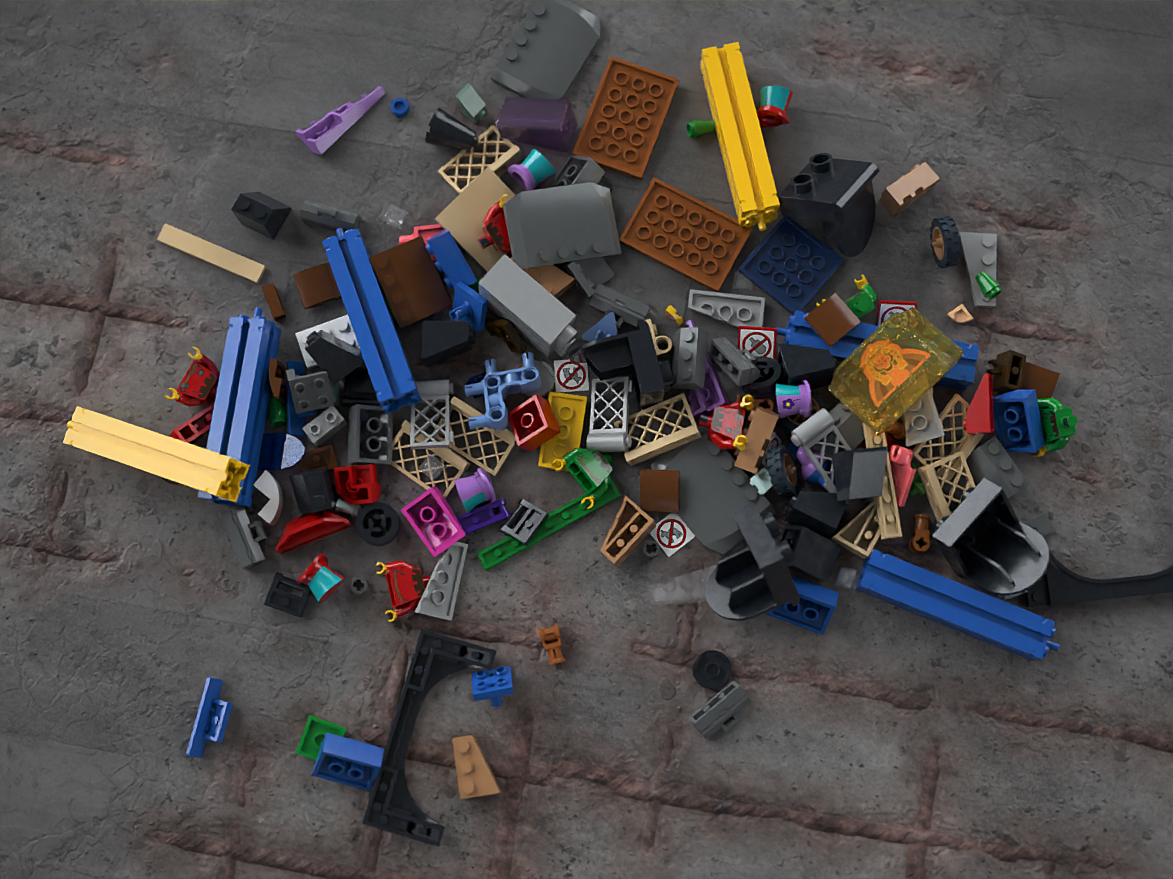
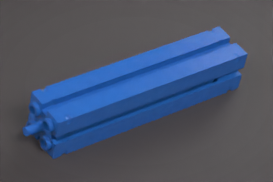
[322,228,422,414]
[198,308,282,507]
[775,310,979,391]
[854,549,1060,661]

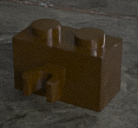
[986,350,1027,394]

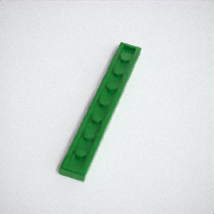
[477,479,621,571]

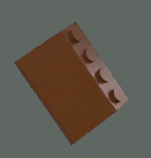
[369,236,452,328]

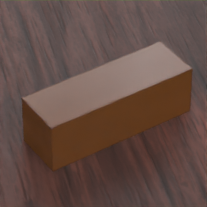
[262,283,286,321]

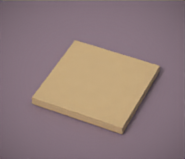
[435,167,515,273]

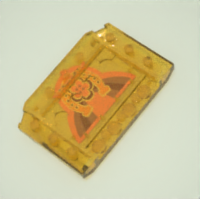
[828,307,963,436]

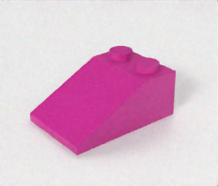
[401,486,466,558]

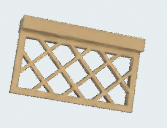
[438,125,523,194]
[613,393,702,466]
[913,394,985,484]
[433,396,517,476]
[392,420,471,498]
[917,451,976,523]

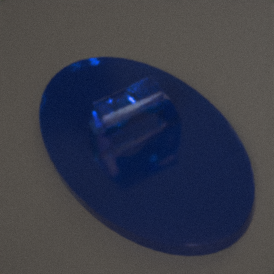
[258,433,306,471]

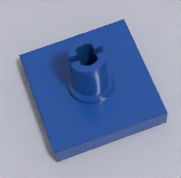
[449,282,488,333]

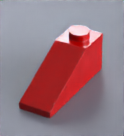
[963,373,994,435]
[169,403,215,444]

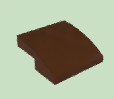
[293,262,342,309]
[804,293,861,347]
[269,358,287,405]
[1021,362,1060,399]
[295,443,339,485]
[640,469,681,512]

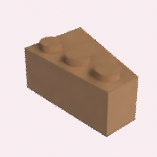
[600,496,656,568]

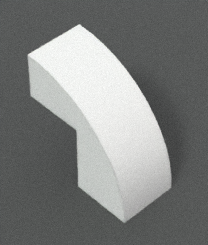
[253,470,283,526]

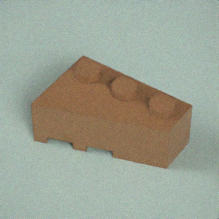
[879,162,940,218]
[510,257,575,299]
[734,406,779,474]
[452,735,502,799]

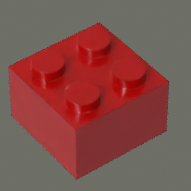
[508,395,561,451]

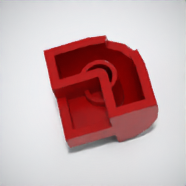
[334,464,381,505]

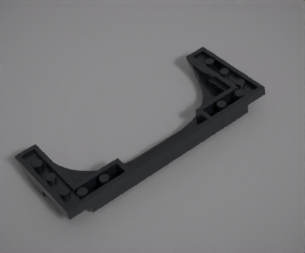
[1025,527,1173,607]
[362,629,497,847]

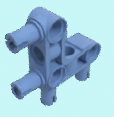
[464,352,541,431]

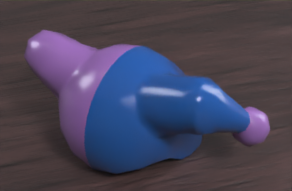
[796,445,836,490]

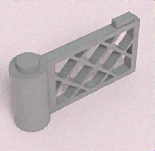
[587,377,633,452]
[410,380,454,449]
[791,408,851,493]

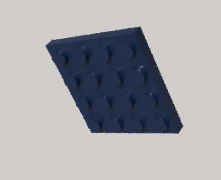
[738,216,844,315]

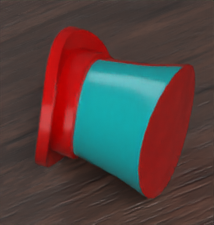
[756,86,793,127]
[296,554,346,604]

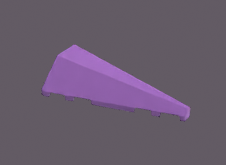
[295,86,385,155]
[685,319,730,418]

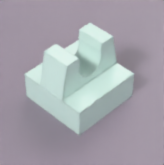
[750,467,773,494]

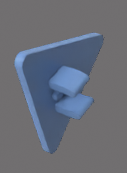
[582,312,618,342]

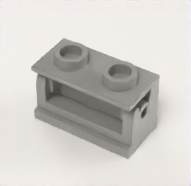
[302,406,348,447]

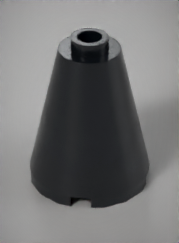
[425,108,479,150]

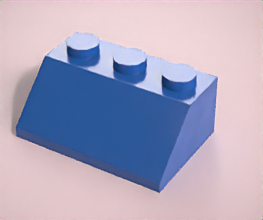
[425,229,477,290]
[993,389,1045,452]
[767,575,839,635]
[312,732,384,791]

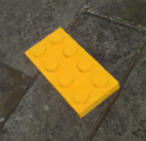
[538,391,587,471]

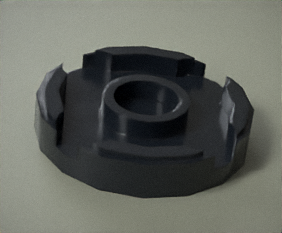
[692,650,732,690]

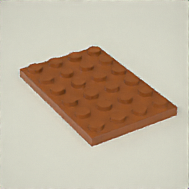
[572,56,680,180]
[619,177,753,292]

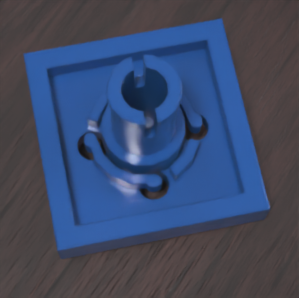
[472,666,514,707]

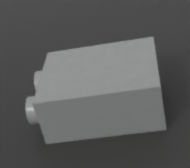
[478,254,578,359]

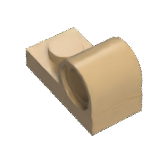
[645,319,672,359]

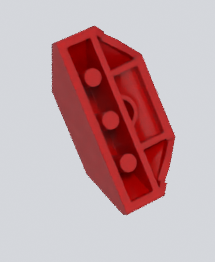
[276,510,353,555]

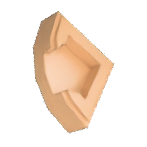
[946,304,974,323]

